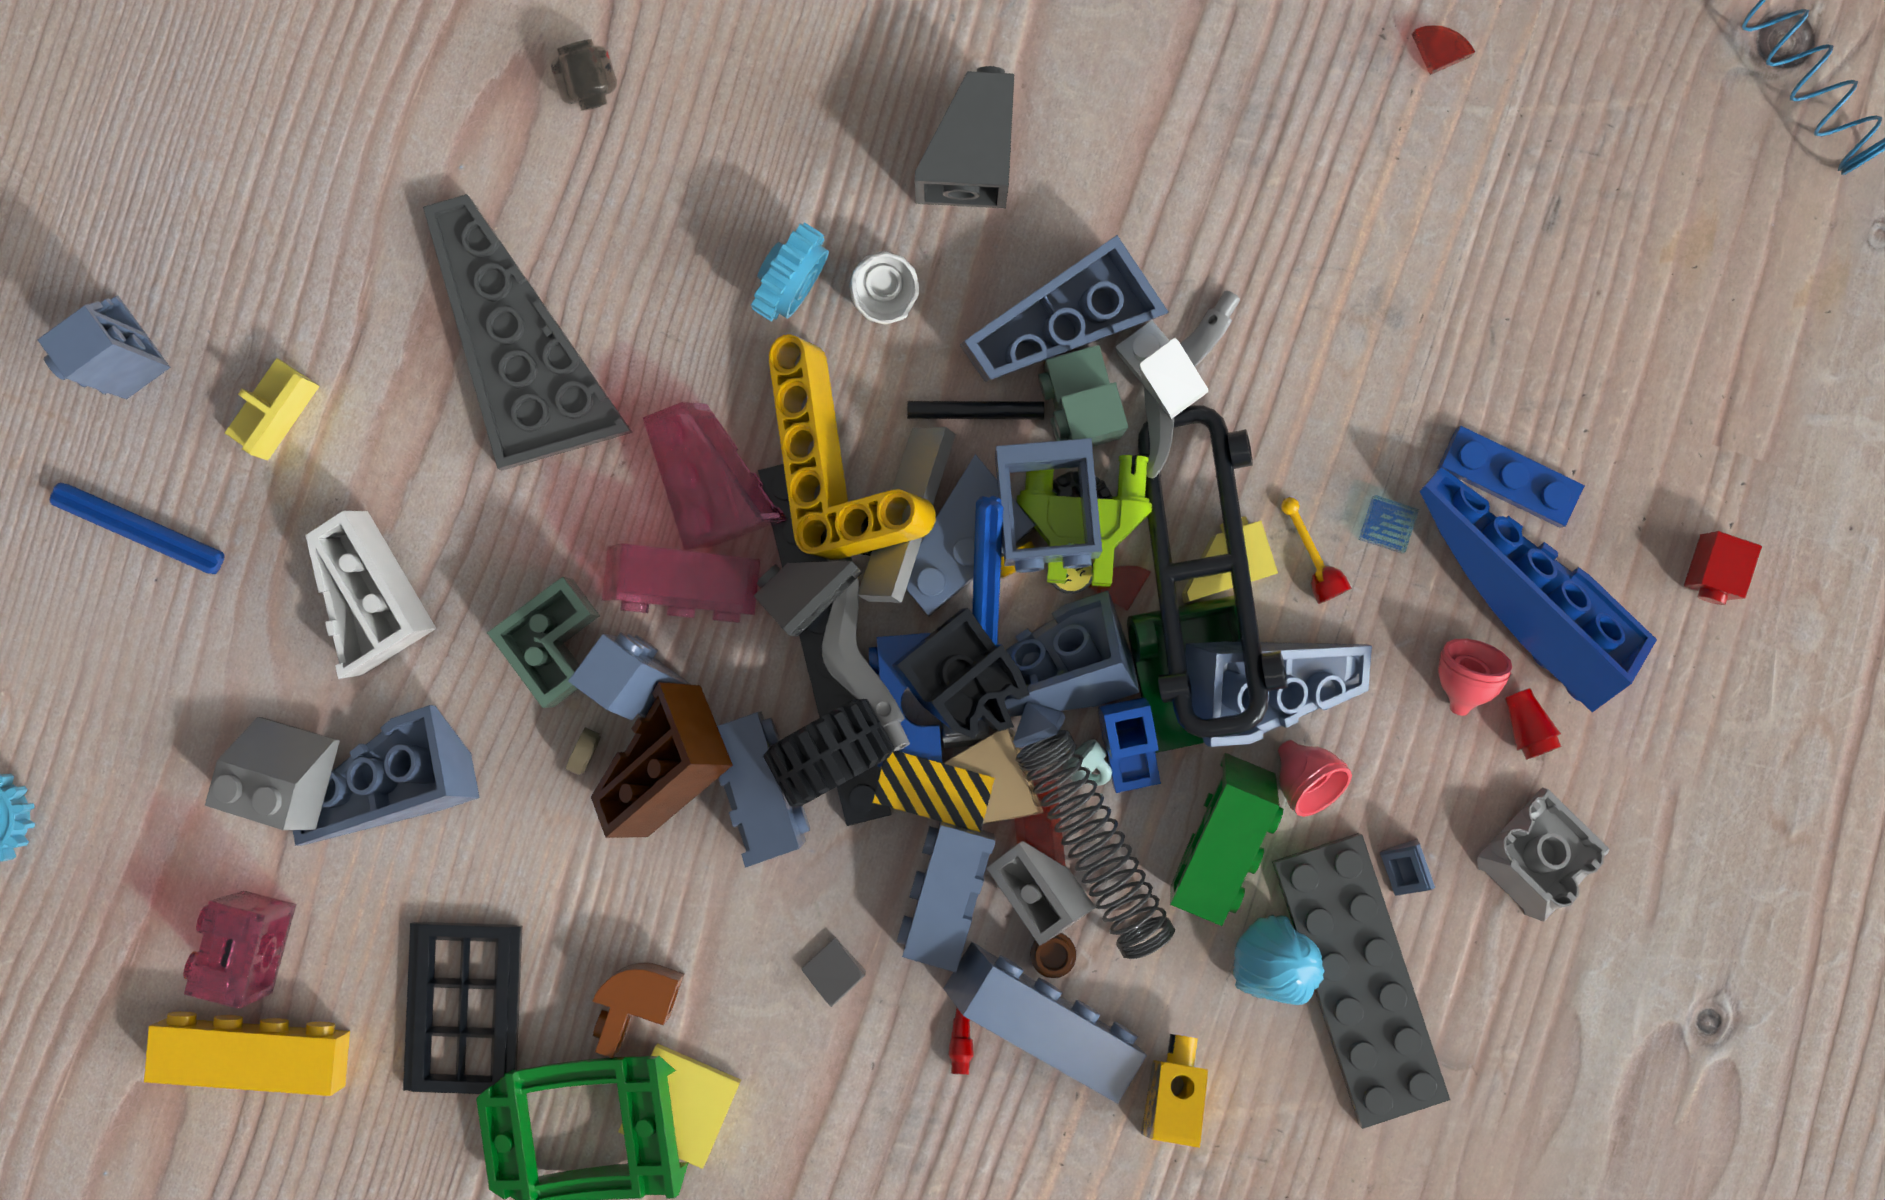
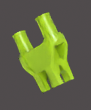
[1016,455,1152,587]

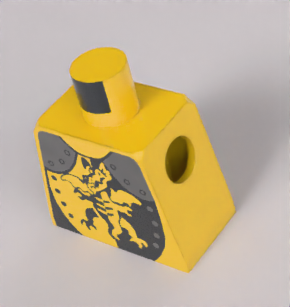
[1141,1034,1208,1148]

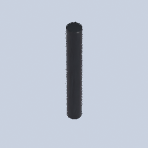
[907,401,1044,420]

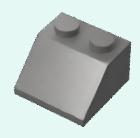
[205,717,340,830]

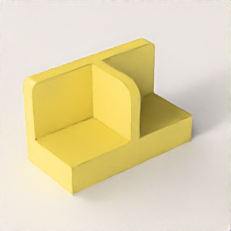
[225,358,320,461]

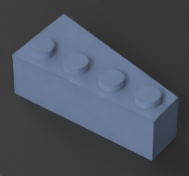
[943,942,1147,1104]

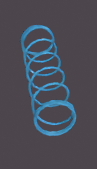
[1742,0,1885,175]

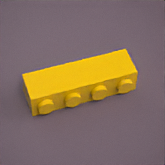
[144,1011,350,1096]

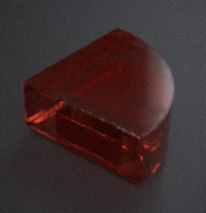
[1412,25,1475,75]
[1088,566,1151,611]

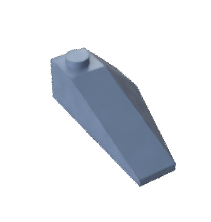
[978,590,1139,721]
[1185,641,1372,747]
[293,705,480,846]

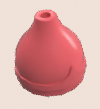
[1438,639,1512,716]
[1278,740,1352,817]

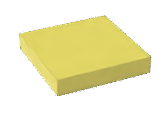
[618,1043,741,1169]

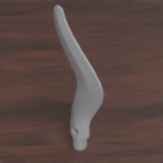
[1144,291,1240,478]
[822,557,910,751]

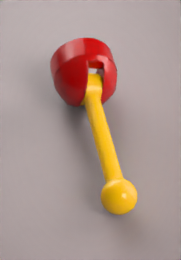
[1281,497,1352,604]

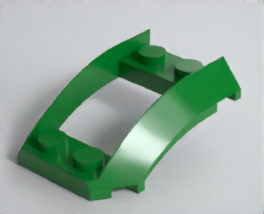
[476,1056,689,1200]

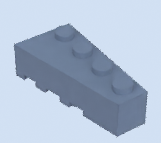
[960,235,1169,382]

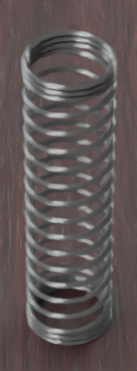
[1016,730,1175,959]

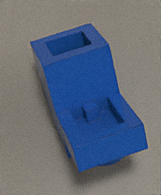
[1098,697,1161,793]

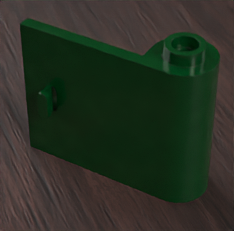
[1127,595,1241,753]

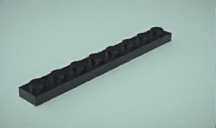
[758,464,892,826]

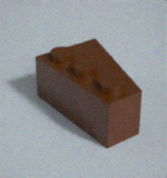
[591,682,733,838]

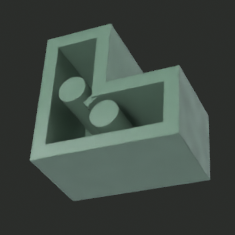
[1038,345,1129,447]
[487,576,600,708]

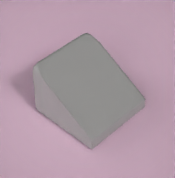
[801,937,866,1007]

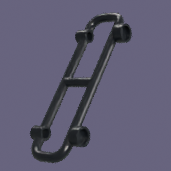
[1131,405,1288,738]

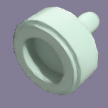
[1063,739,1112,786]

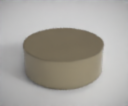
[565,727,601,776]

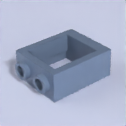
[995,438,1102,573]

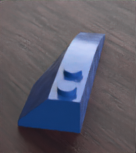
[1419,467,1657,712]

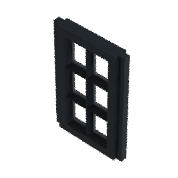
[403,922,523,1094]

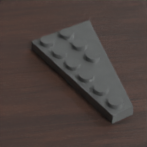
[423,194,633,471]

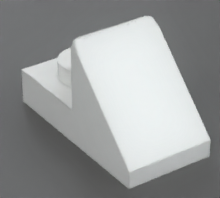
[1116,320,1208,419]

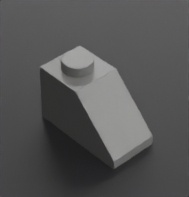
[987,841,1096,946]

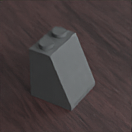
[914,66,1014,209]

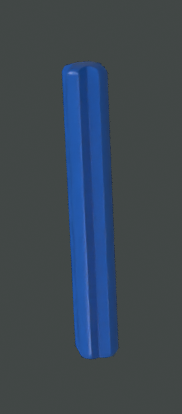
[49,483,225,574]
[972,495,1003,645]

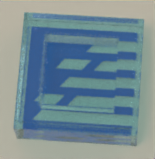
[1358,495,1419,554]

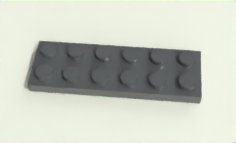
[1272,833,1450,1129]

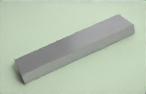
[858,427,956,603]

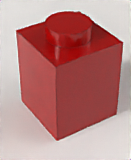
[1684,531,1762,605]

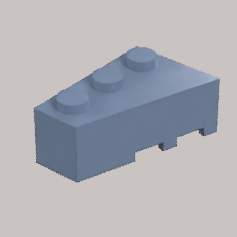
[37,296,171,400]
[568,632,690,720]
[717,711,810,868]
[897,821,996,972]

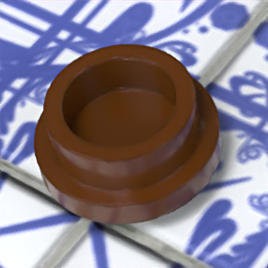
[1030,933,1076,978]

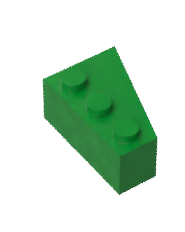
[1170,753,1284,926]

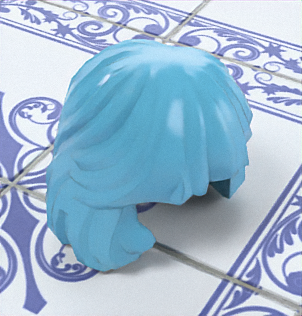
[1233,915,1325,1005]

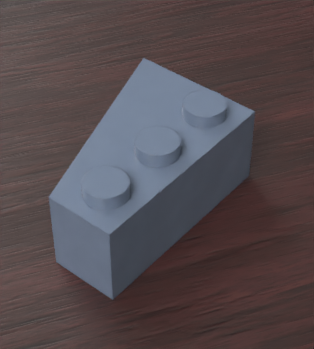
[906,454,1035,617]

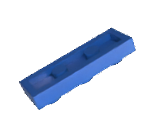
[1437,426,1585,528]

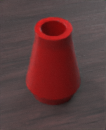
[1505,688,1562,760]

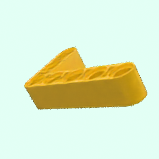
[769,334,936,560]

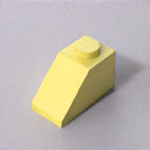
[1181,516,1278,603]

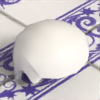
[849,251,919,325]

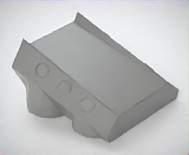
[1477,787,1609,922]

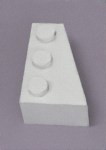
[306,511,437,679]

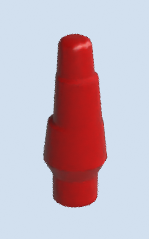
[948,1007,974,1075]

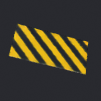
[872,751,995,832]

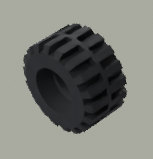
[763,699,895,807]

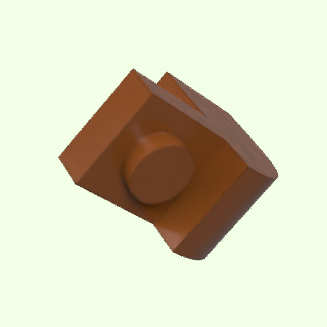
[592,963,684,1058]

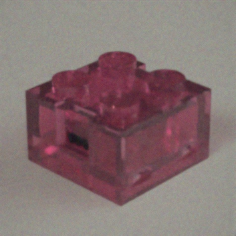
[183,890,297,1009]

